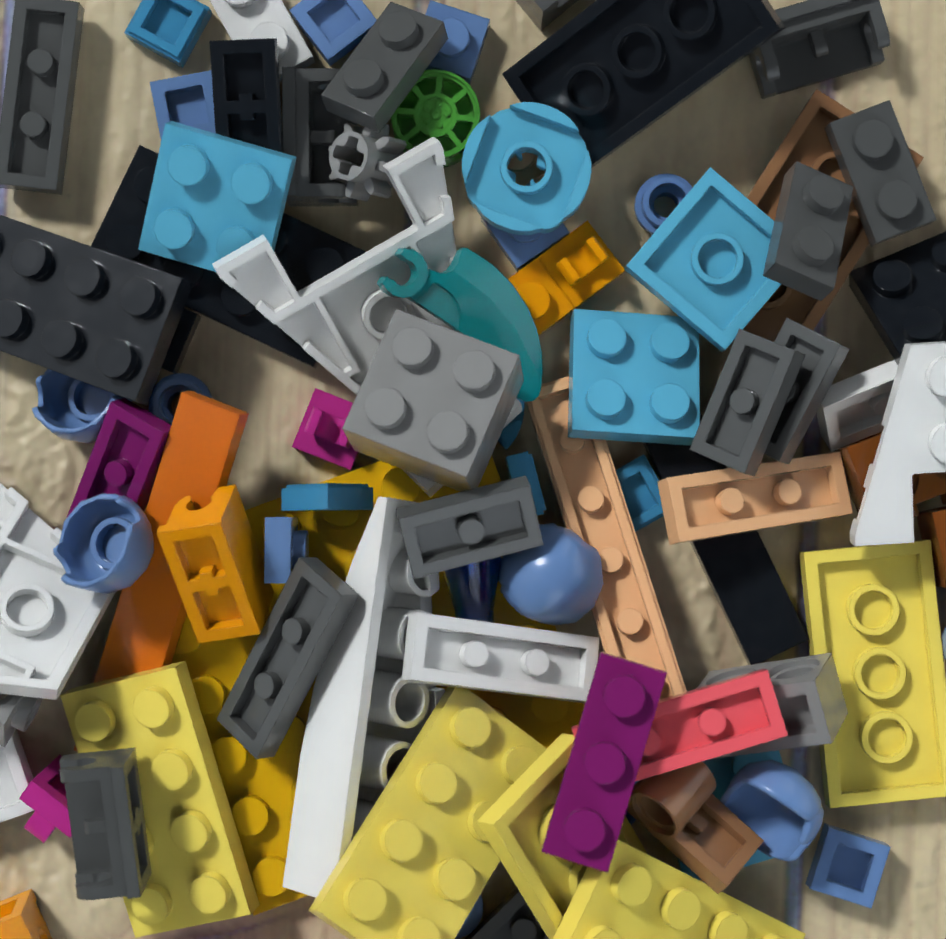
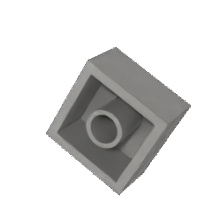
[342,309,524,492]

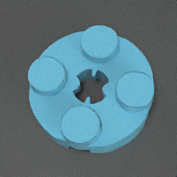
[462,102,592,235]

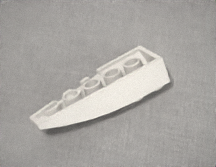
[282,496,445,898]

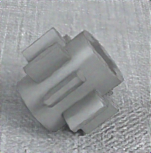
[328,123,407,202]

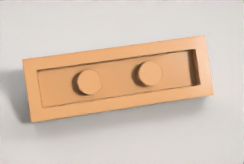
[657,451,853,545]

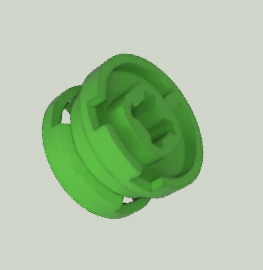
[391,69,480,168]

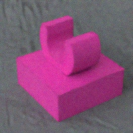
[292,388,360,471]
[19,754,72,843]

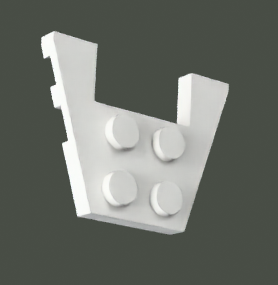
[212,137,457,395]
[849,341,946,546]
[0,483,116,700]

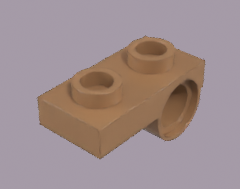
[626,762,764,894]

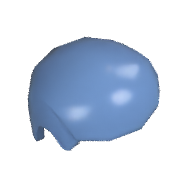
[32,369,133,444]
[53,493,154,594]
[498,523,604,626]
[720,759,824,862]

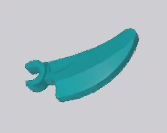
[377,248,543,402]

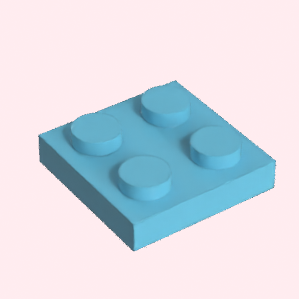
[138,121,297,272]
[624,167,781,352]
[568,309,700,446]

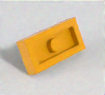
[508,220,625,336]

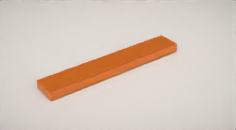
[73,390,249,752]

